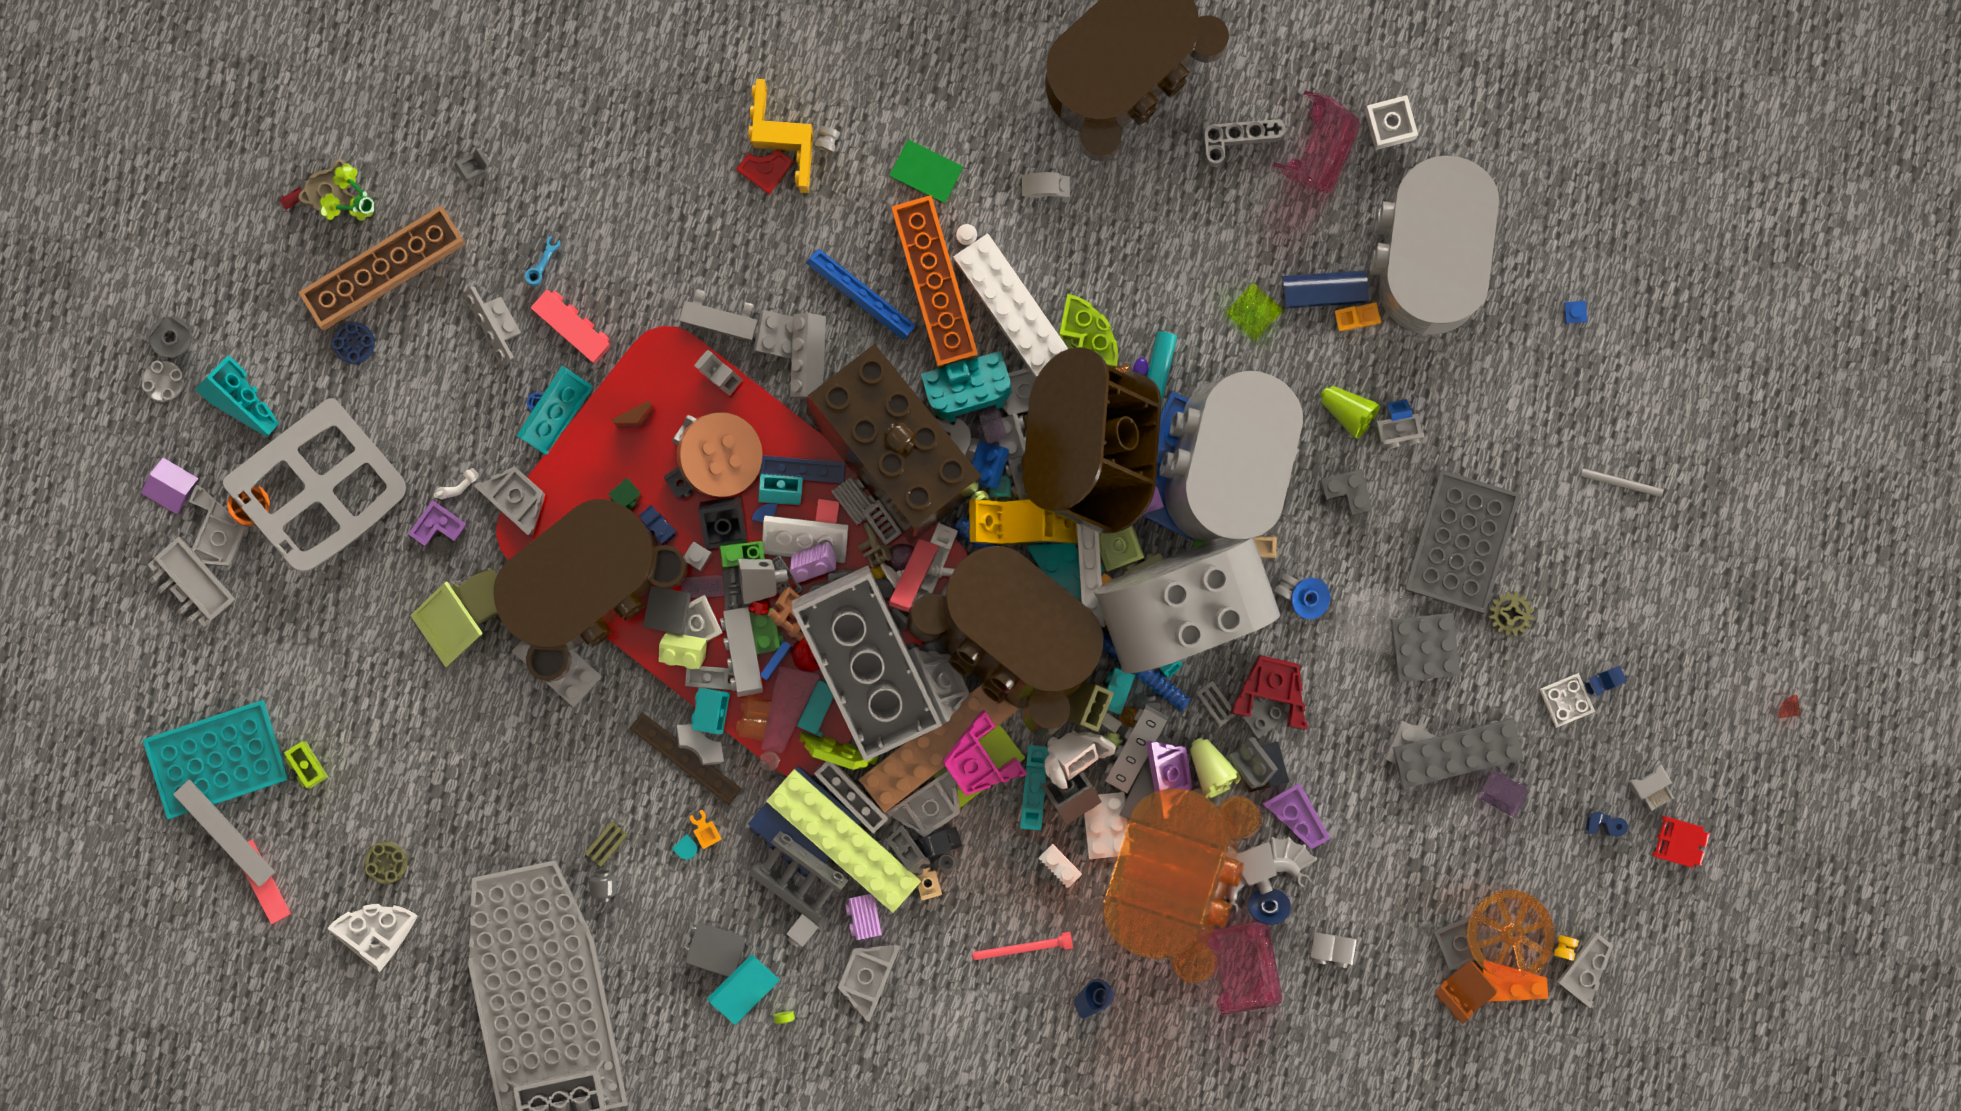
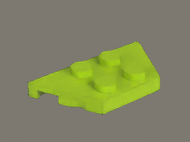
[799,731,879,770]

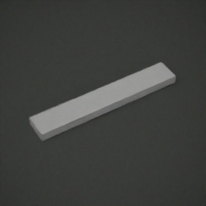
[173,780,276,887]

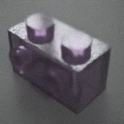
[1477,770,1530,818]

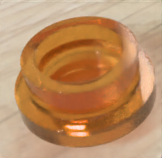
[1120,706,1138,727]

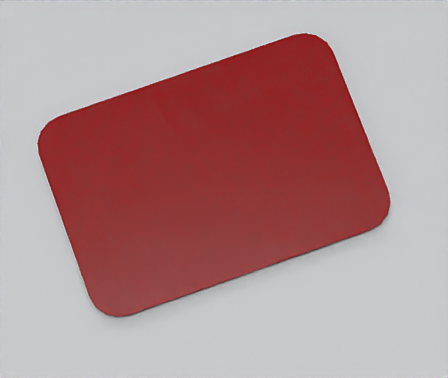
[496,326,968,776]

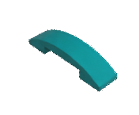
[1020,745,1049,831]

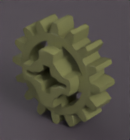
[1488,591,1534,637]

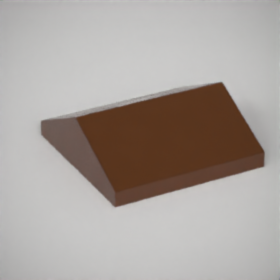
[612,400,655,428]

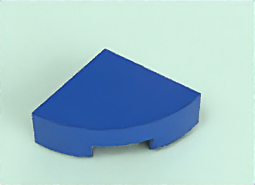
[752,503,777,523]

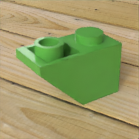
[720,541,765,569]

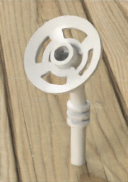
[881,563,955,589]

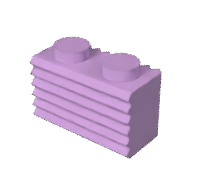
[790,541,837,583]
[845,894,882,940]

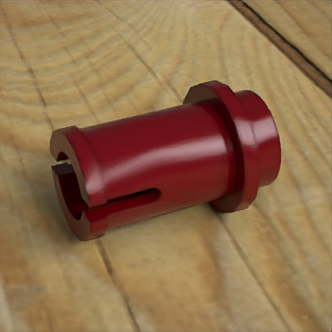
[279,186,302,210]

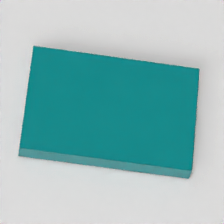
[707,954,780,1025]

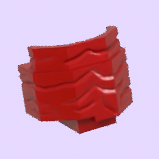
[791,637,820,672]

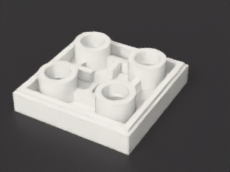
[1539,673,1595,728]

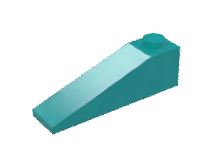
[195,355,279,437]

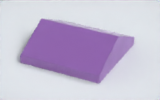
[141,458,199,514]

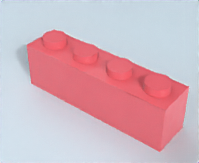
[531,289,611,364]

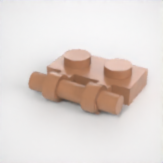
[768,587,804,641]

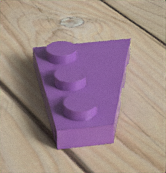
[1263,783,1330,849]

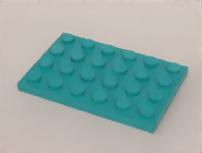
[142,700,289,820]

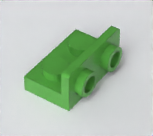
[749,608,784,654]

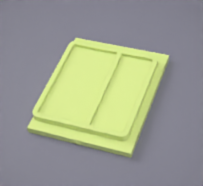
[410,582,483,667]

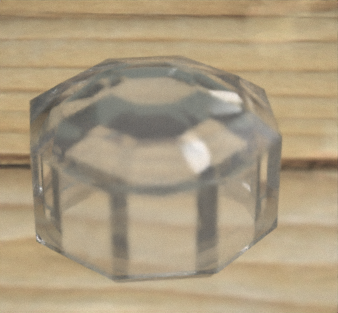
[759,751,780,772]

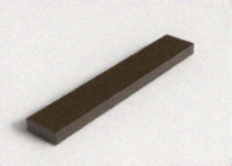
[629,712,742,805]

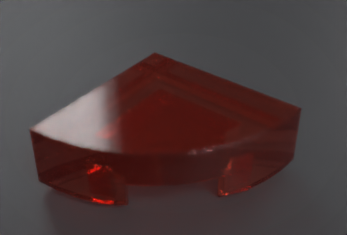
[1778,695,1801,718]

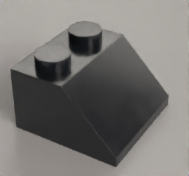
[698,496,748,549]

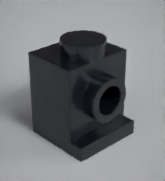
[663,467,694,500]

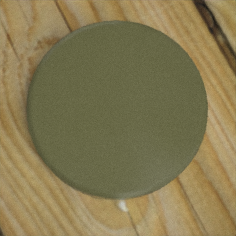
[365,842,408,884]

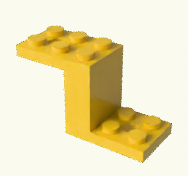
[748,79,813,193]
[969,499,1078,545]

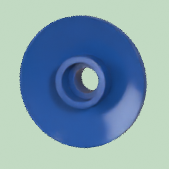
[1291,577,1331,619]

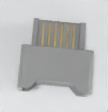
[1628,765,1674,811]

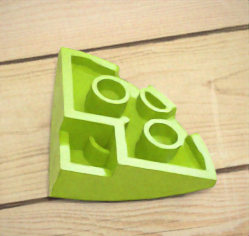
[1059,294,1118,367]

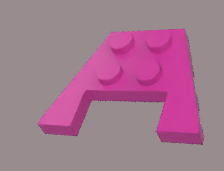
[942,710,1027,796]

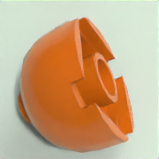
[227,486,270,527]

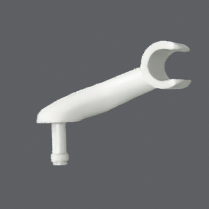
[434,468,479,499]

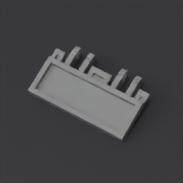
[147,537,236,627]

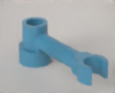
[525,236,561,287]

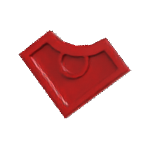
[736,149,794,195]

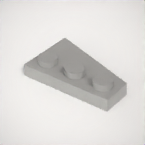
[1557,932,1613,1008]

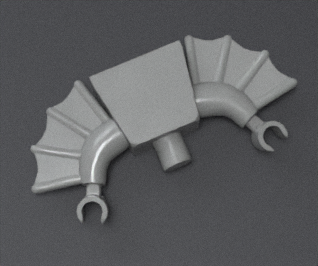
[1206,837,1317,916]

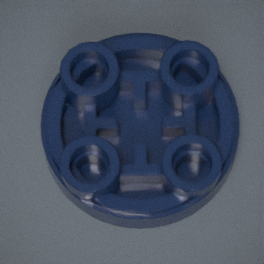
[332,321,375,364]

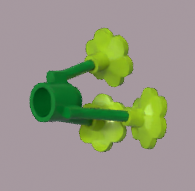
[319,163,374,221]

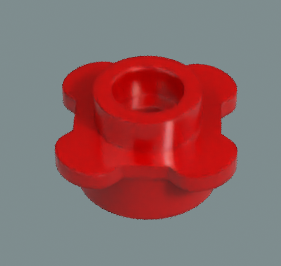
[748,599,771,615]

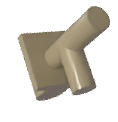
[858,522,892,569]

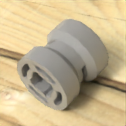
[814,126,840,153]
[1273,573,1300,601]

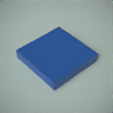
[760,642,793,682]

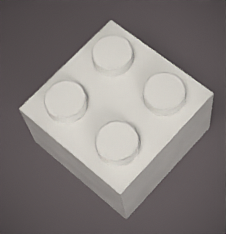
[1364,95,1418,150]

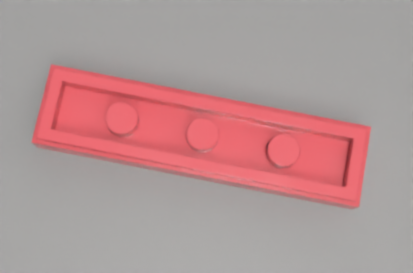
[889,539,939,612]
[243,840,291,924]

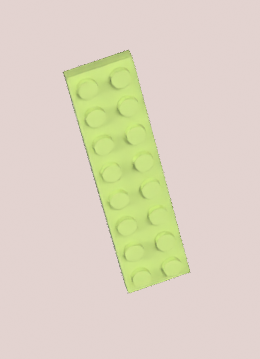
[766,769,921,913]

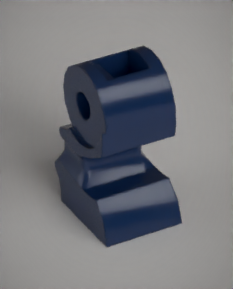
[639,505,678,545]
[1583,665,1627,698]
[1585,811,1628,837]

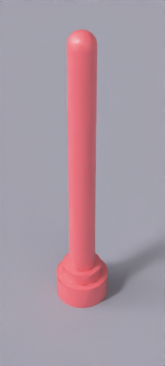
[972,932,1073,960]

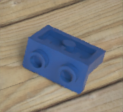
[972,441,1010,489]

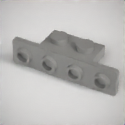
[464,286,521,366]

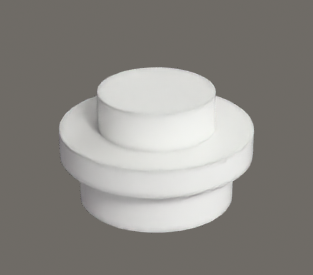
[956,224,977,245]

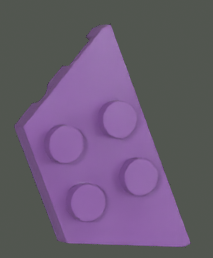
[1146,741,1193,819]

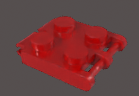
[1652,816,1710,868]

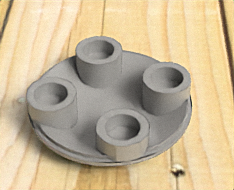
[142,361,184,402]

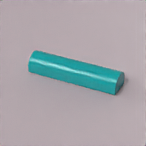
[1147,331,1177,406]

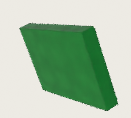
[889,139,963,204]

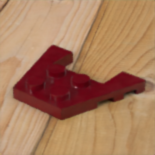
[1230,655,1308,730]

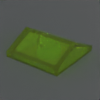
[1225,282,1284,341]

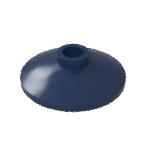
[1249,888,1291,925]

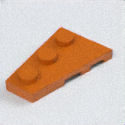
[1482,959,1548,1002]

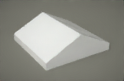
[684,595,723,642]

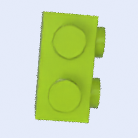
[284,741,328,788]

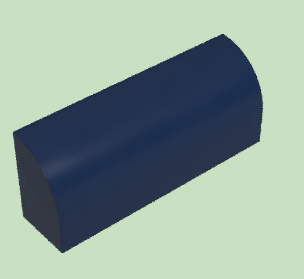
[1282,270,1369,309]

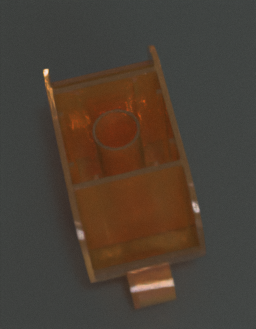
[1103,789,1262,984]

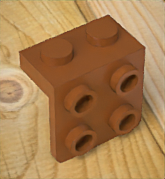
[1435,961,1497,1024]

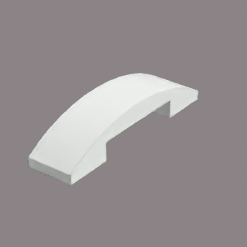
[913,523,958,603]

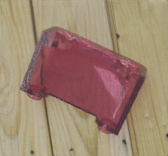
[1205,922,1282,1015]

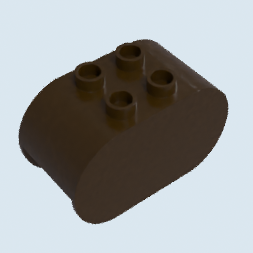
[1021,347,1161,534]

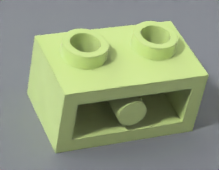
[659,632,707,669]

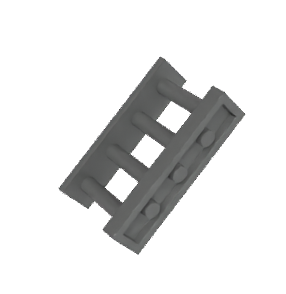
[749,831,848,924]

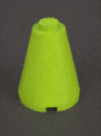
[1320,386,1380,439]

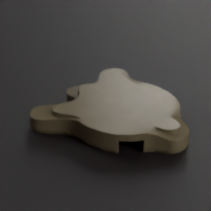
[298,159,356,211]

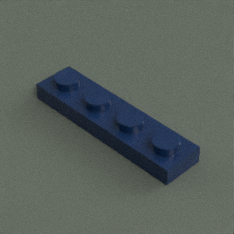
[760,455,845,484]

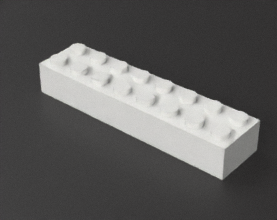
[953,234,1068,379]

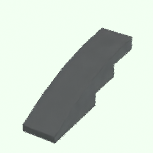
[1119,737,1173,824]

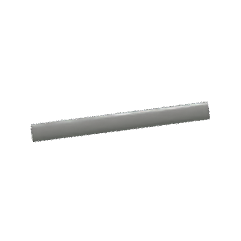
[1580,468,1664,497]

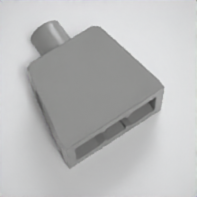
[738,559,788,604]

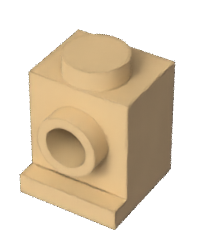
[917,867,942,900]

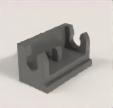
[887,826,930,875]

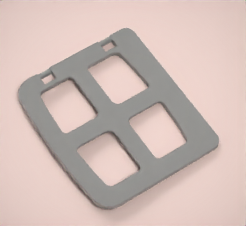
[223,398,406,572]

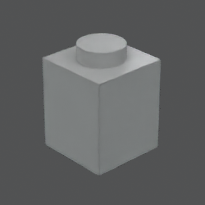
[684,542,713,572]
[787,914,819,947]

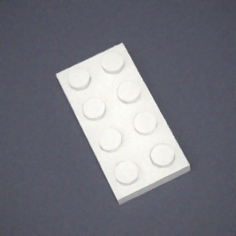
[763,516,848,563]

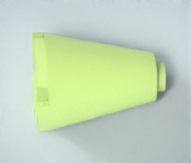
[1190,738,1242,799]

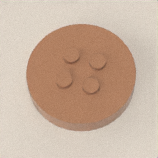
[677,413,762,497]

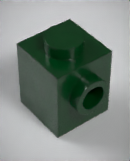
[608,478,642,510]

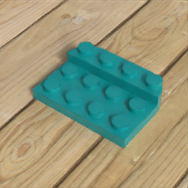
[921,351,1013,422]

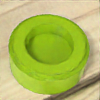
[773,1011,795,1024]

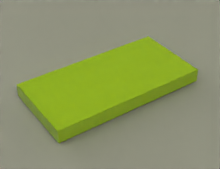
[933,725,1025,808]

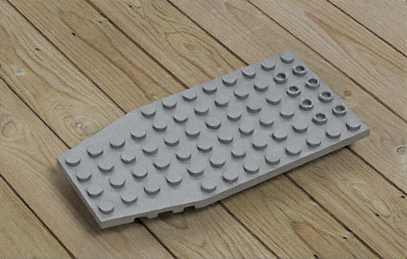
[468,860,628,1111]

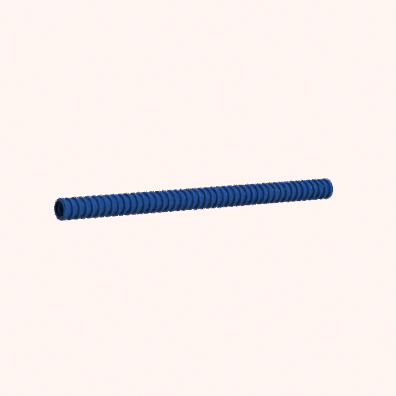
[953,516,1191,712]

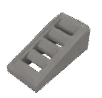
[862,499,902,545]

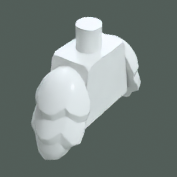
[1045,732,1116,789]

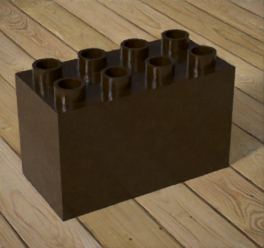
[807,344,981,544]

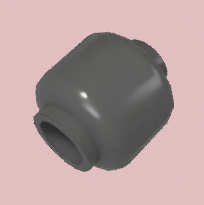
[589,870,617,902]

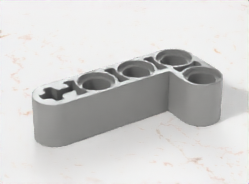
[1203,120,1285,167]

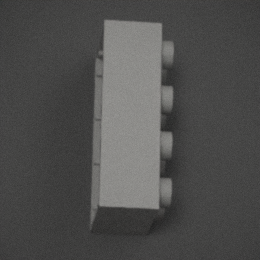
[791,565,942,761]

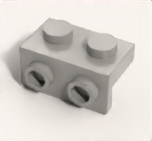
[1376,414,1424,449]

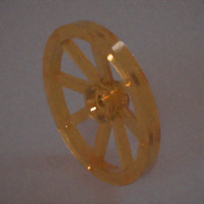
[1467,890,1555,979]

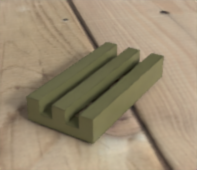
[585,821,628,867]

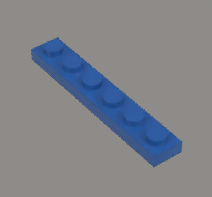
[806,249,917,340]

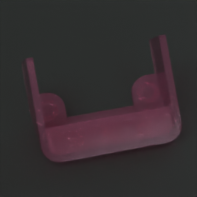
[1272,91,1360,193]

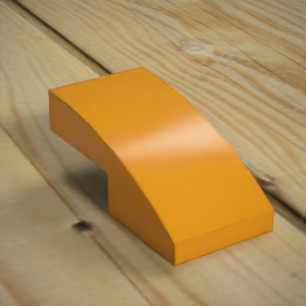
[1335,302,1382,331]

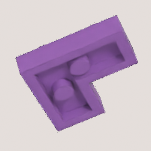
[408,500,467,546]

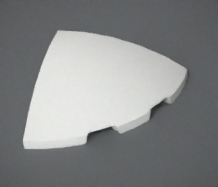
[328,904,417,972]

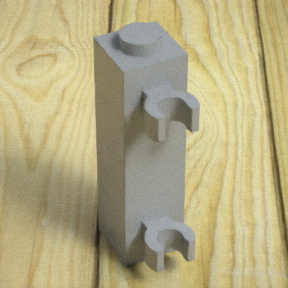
[679,289,758,342]

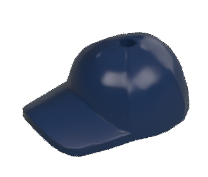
[1074,979,1114,1019]

